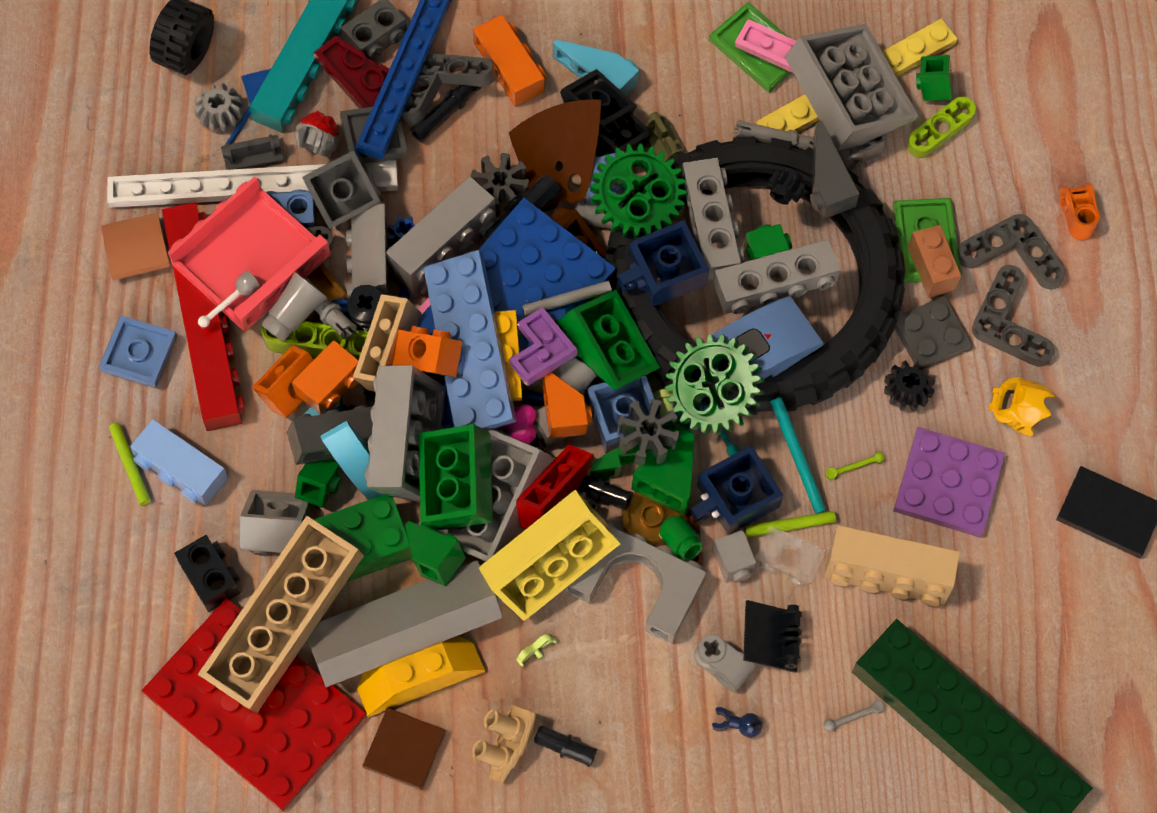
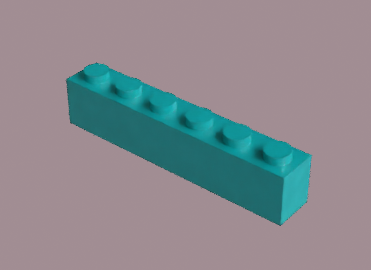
[250,0,359,133]

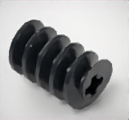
[347,285,382,332]

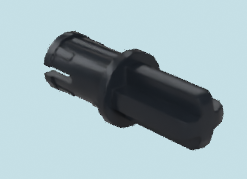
[534,726,598,767]

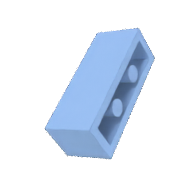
[130,419,228,506]

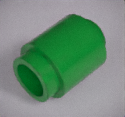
[659,516,703,561]

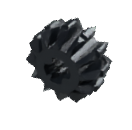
[884,360,935,412]

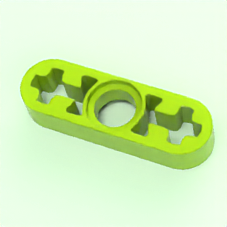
[907,97,976,158]

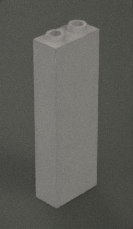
[307,560,504,687]

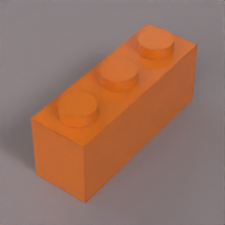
[473,14,546,107]

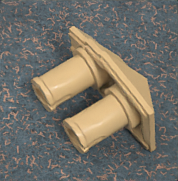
[472,705,536,783]

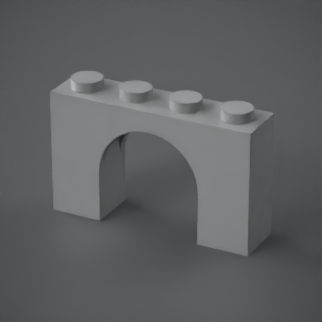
[563,520,707,645]

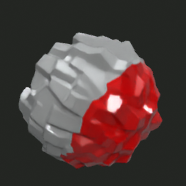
[295,111,340,157]

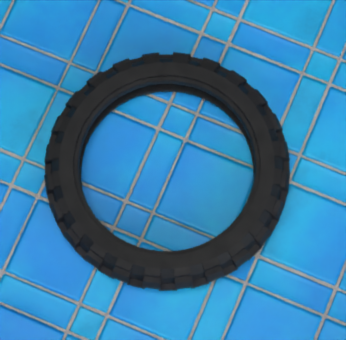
[606,136,905,415]

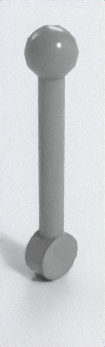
[823,700,885,731]

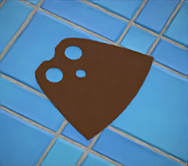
[509,100,601,211]

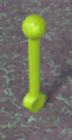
[825,452,885,480]

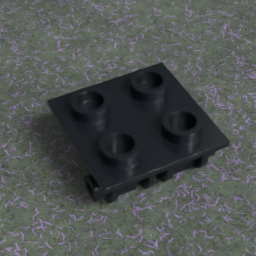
[743,600,802,673]

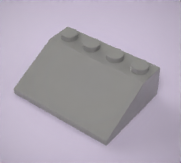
[785,24,919,151]
[365,365,446,503]
[418,429,555,562]

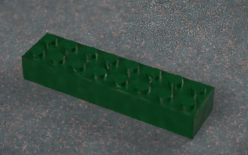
[851,619,1093,813]

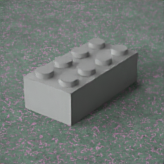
[386,177,496,299]

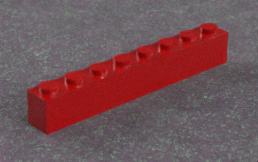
[162,202,245,431]

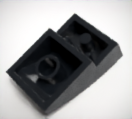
[560,69,653,157]

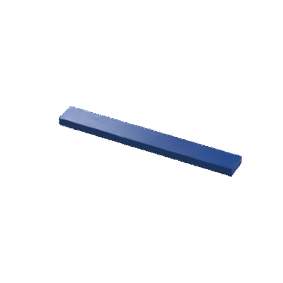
[356,0,452,160]

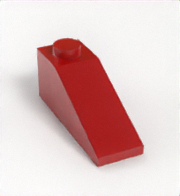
[516,444,594,529]

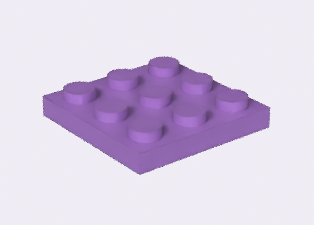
[893,427,1005,538]

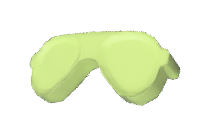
[516,634,557,667]

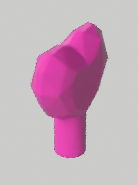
[494,405,536,444]

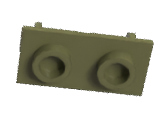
[645,112,686,161]

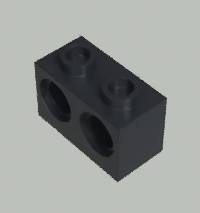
[174,535,241,612]

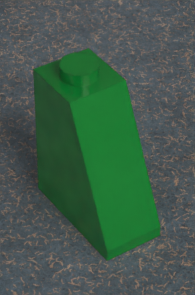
[631,424,694,516]

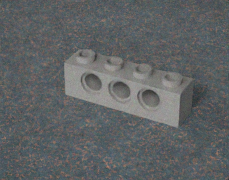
[681,158,745,280]
[713,239,841,314]

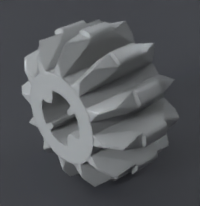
[194,83,243,133]

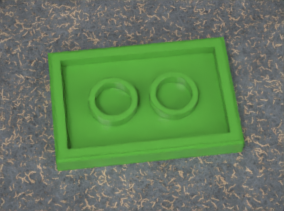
[709,2,791,93]
[892,198,962,283]

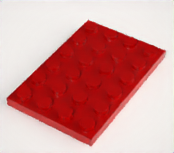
[141,598,367,812]

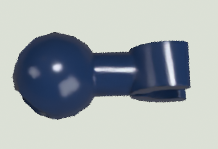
[712,707,763,738]

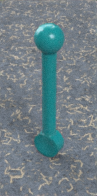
[702,405,738,456]

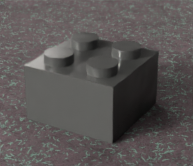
[302,149,384,229]

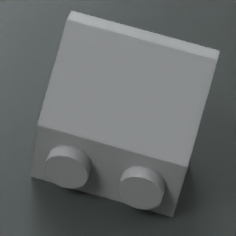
[240,490,311,554]

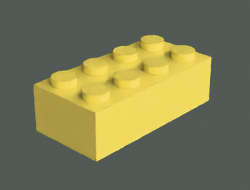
[478,490,621,621]

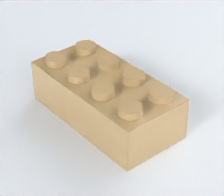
[824,525,960,606]

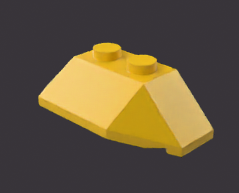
[357,635,485,718]

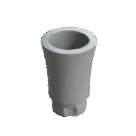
[261,272,327,342]

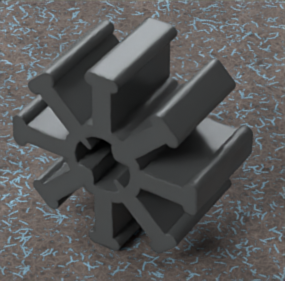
[471,153,529,218]
[617,399,679,466]

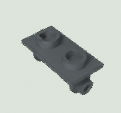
[221,134,283,170]

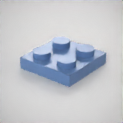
[99,315,177,388]

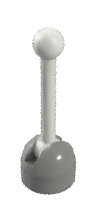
[198,270,261,328]

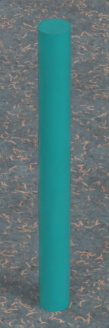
[770,397,826,514]

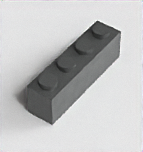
[286,405,373,465]

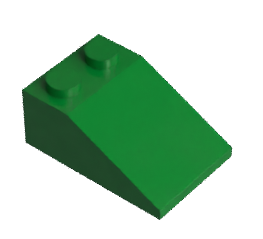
[555,290,660,391]

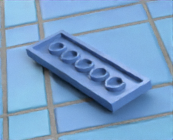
[423,250,517,431]

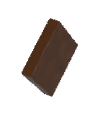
[362,708,446,790]

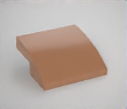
[101,212,170,280]

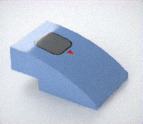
[713,296,824,379]

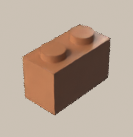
[908,225,961,298]

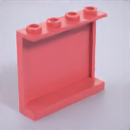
[168,176,331,332]

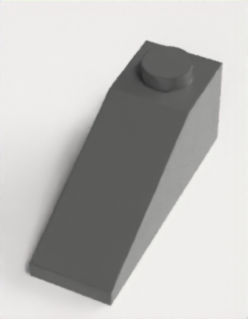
[810,121,859,219]

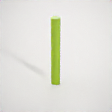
[108,422,151,506]
[744,511,836,538]

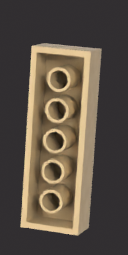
[198,516,364,713]

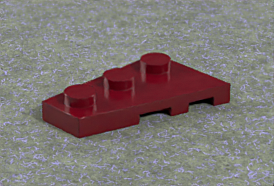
[313,36,389,109]

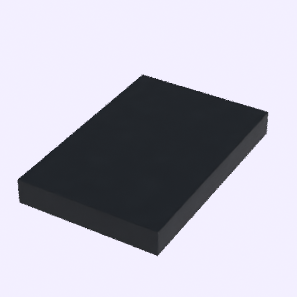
[1056,466,1157,559]

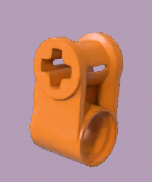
[1060,183,1100,240]

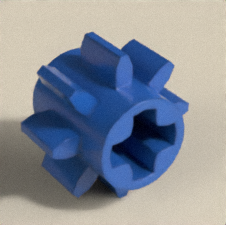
[388,216,415,245]

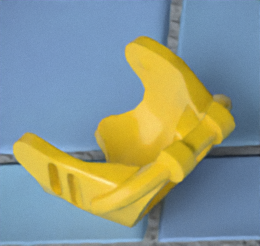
[988,377,1055,436]

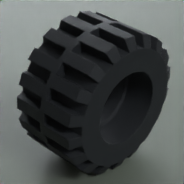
[149,0,214,75]

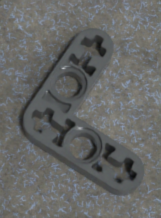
[401,54,497,125]
[958,214,1065,290]
[972,265,1055,367]

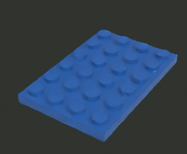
[417,198,616,382]

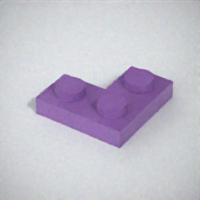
[509,307,578,386]

